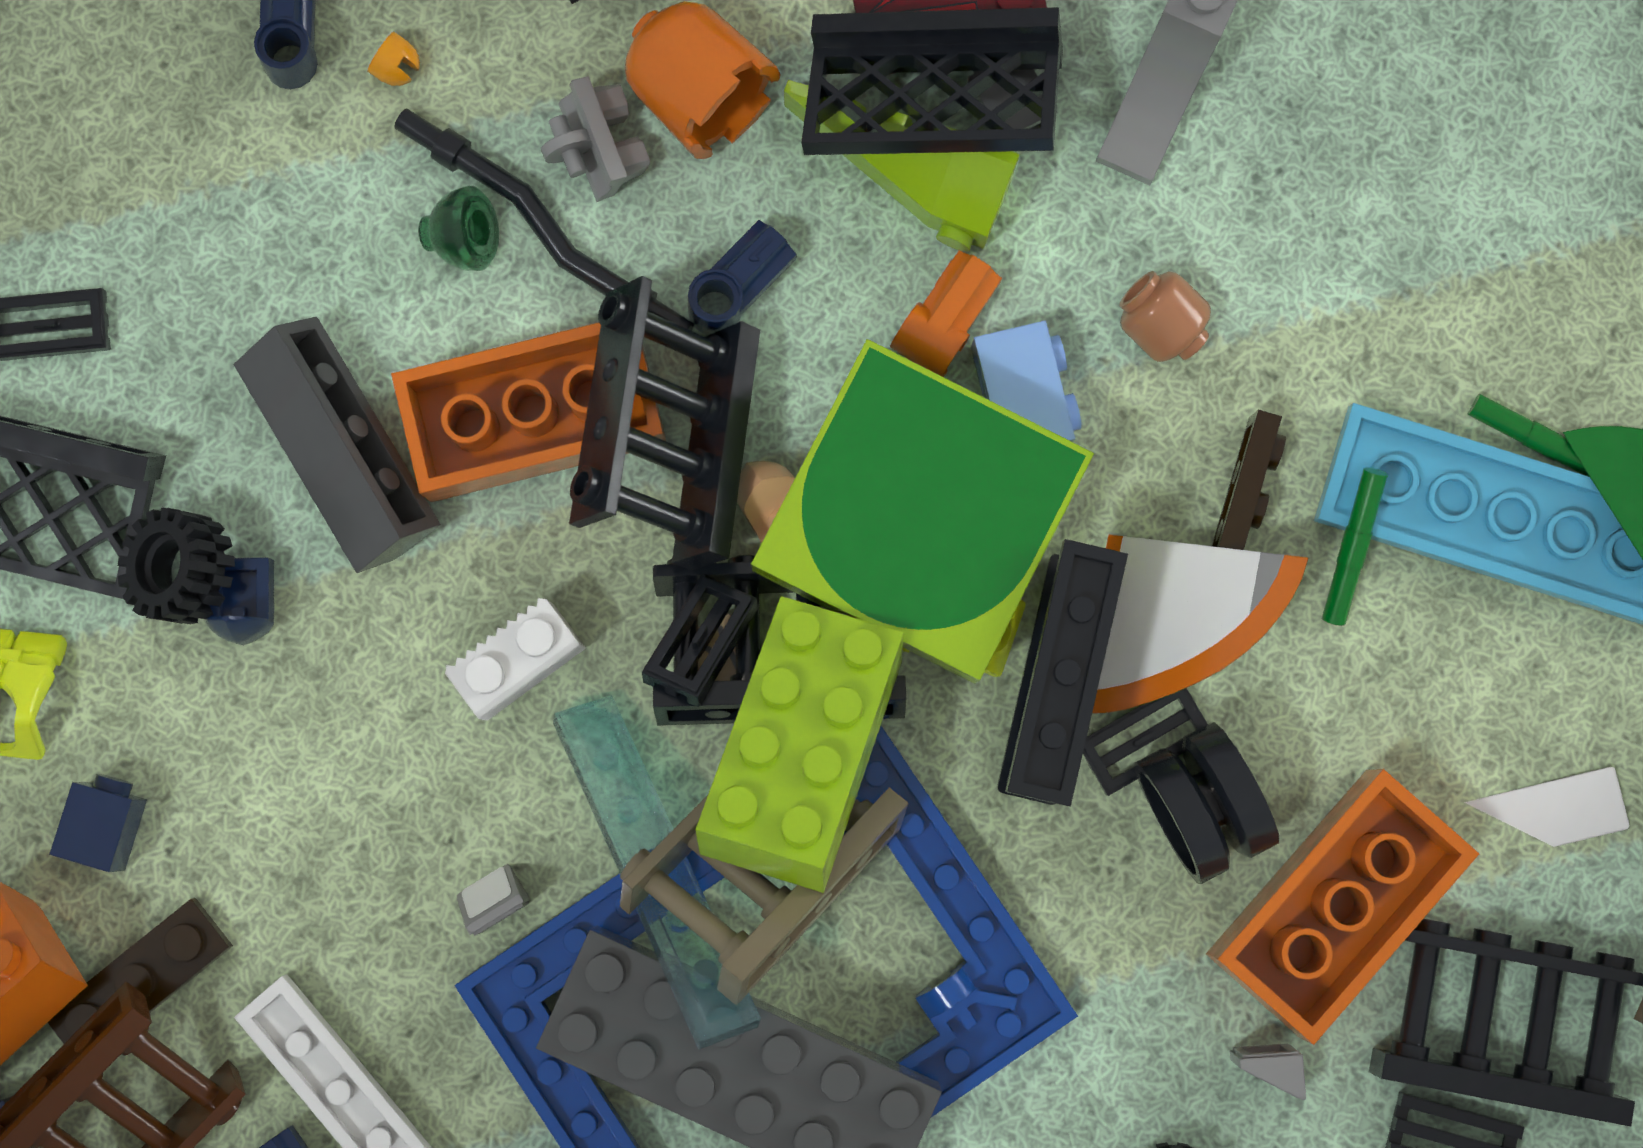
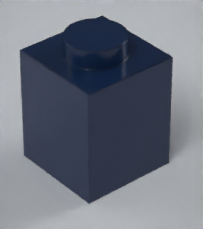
[49,774,147,872]

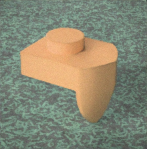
[737,461,795,544]

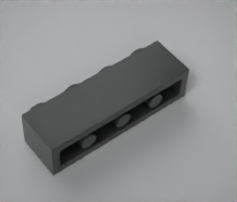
[233,316,441,573]

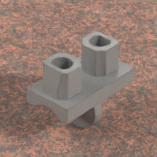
[541,76,650,202]

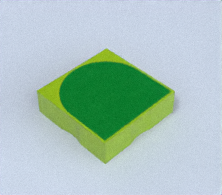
[751,339,1094,684]

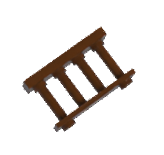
[0,981,246,1148]

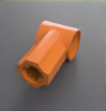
[890,250,1002,377]

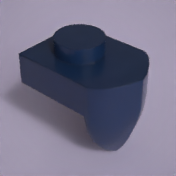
[206,558,274,646]

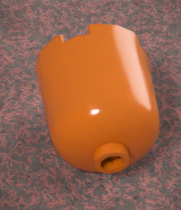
[625,1,781,159]

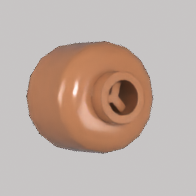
[1119,271,1211,362]

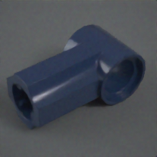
[254,0,318,90]
[688,220,797,335]

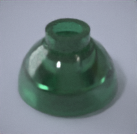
[418,186,499,271]

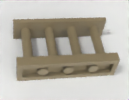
[620,787,909,1006]

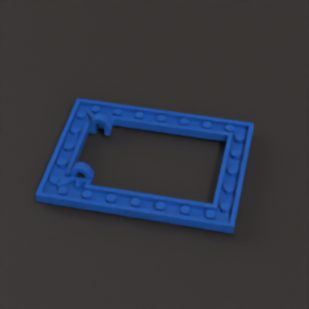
[454,726,1078,1148]

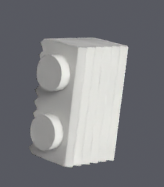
[445,598,586,721]

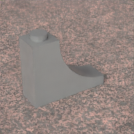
[1096,0,1238,186]

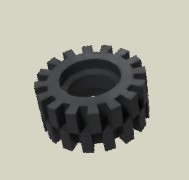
[117,508,235,625]

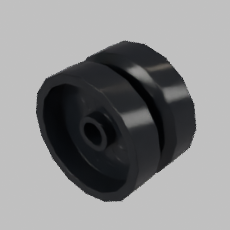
[1134,722,1279,884]

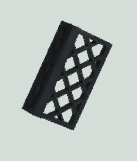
[801,7,1063,155]
[0,415,167,599]

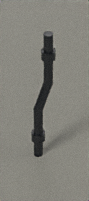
[394,108,694,331]

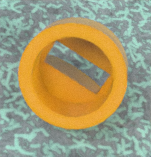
[367,31,420,86]

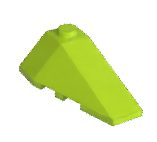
[784,80,1020,252]

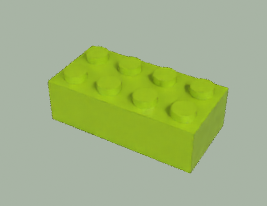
[695,596,904,893]

